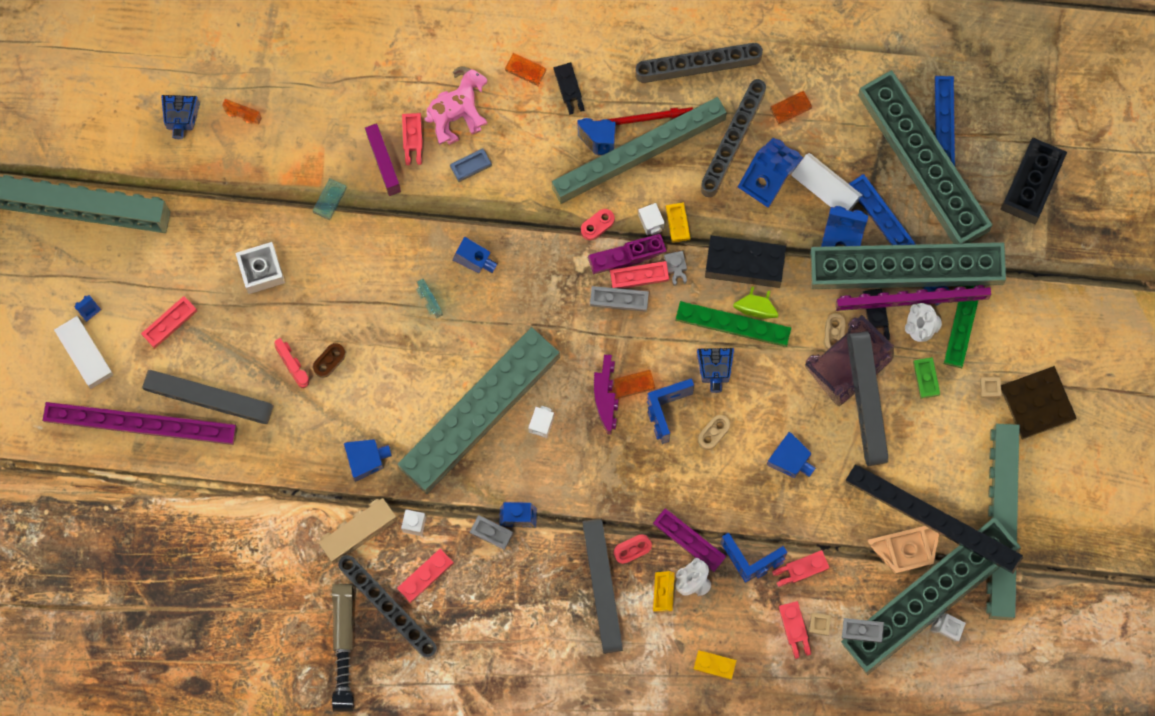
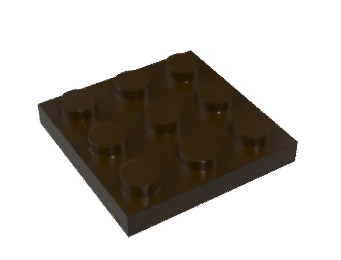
[1001,366,1077,440]

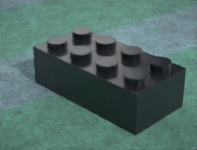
[1000,137,1067,224]
[705,235,786,288]

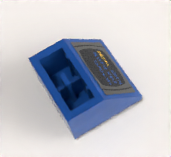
[577,118,615,155]

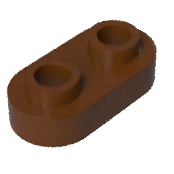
[313,343,346,378]

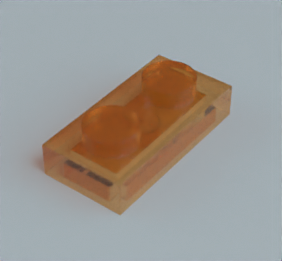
[505,53,547,86]
[770,90,812,124]
[222,99,262,124]
[613,370,655,399]

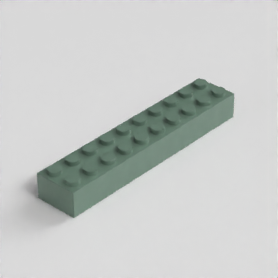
[858,70,993,244]
[0,175,171,233]
[810,243,1006,289]
[397,327,560,494]
[841,517,1021,675]

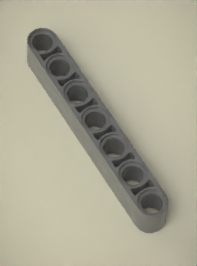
[635,43,763,83]
[701,79,766,197]
[847,331,888,466]
[142,370,273,424]
[582,518,623,654]
[338,555,438,660]

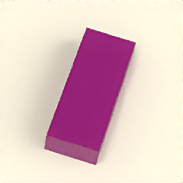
[365,123,401,196]

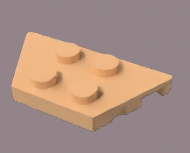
[867,526,939,574]

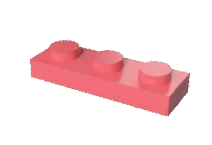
[610,261,669,289]
[141,296,197,349]
[397,549,454,603]

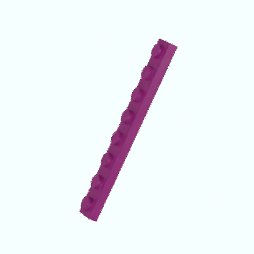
[836,285,991,311]

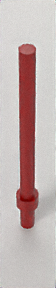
[597,107,693,126]

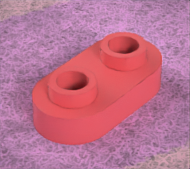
[581,209,615,240]
[613,534,652,564]

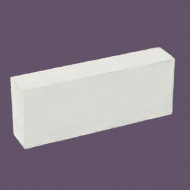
[791,153,862,211]
[54,316,113,389]

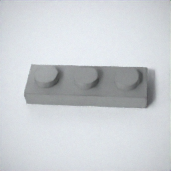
[590,286,649,312]

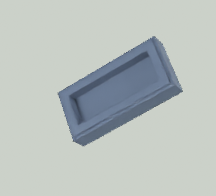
[450,148,492,182]

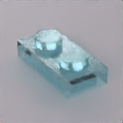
[313,178,347,220]
[416,279,443,319]

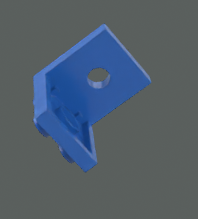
[738,138,803,208]
[821,206,869,247]
[647,378,694,444]
[721,533,788,583]

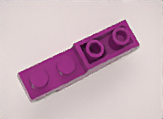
[587,234,667,275]
[594,354,619,435]

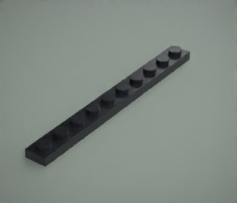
[845,464,1024,574]

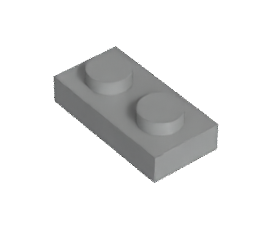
[470,515,513,551]
[842,618,884,643]

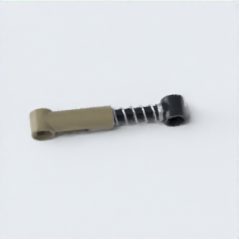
[332,584,354,712]

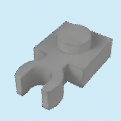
[664,251,687,286]

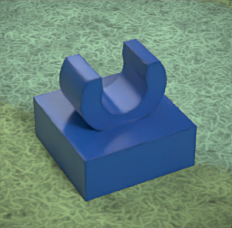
[74,295,101,322]

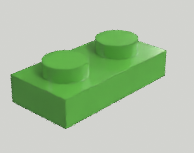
[913,357,940,399]

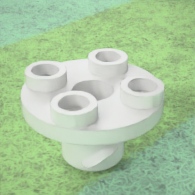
[905,303,942,342]
[676,558,711,596]

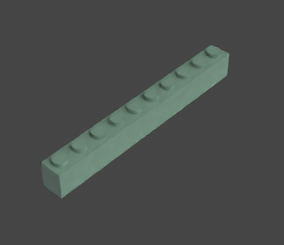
[551,97,727,204]
[985,423,1019,620]

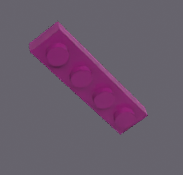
[653,508,726,573]

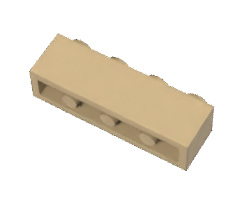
[319,498,397,565]

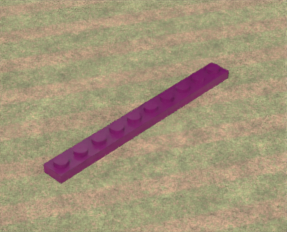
[42,402,236,445]

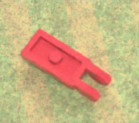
[402,113,423,165]
[274,338,309,388]
[772,550,829,587]
[778,601,811,659]

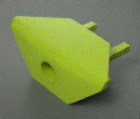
[733,287,778,319]

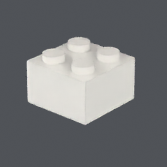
[235,242,285,294]

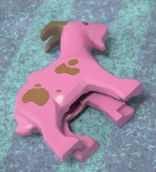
[424,66,488,145]

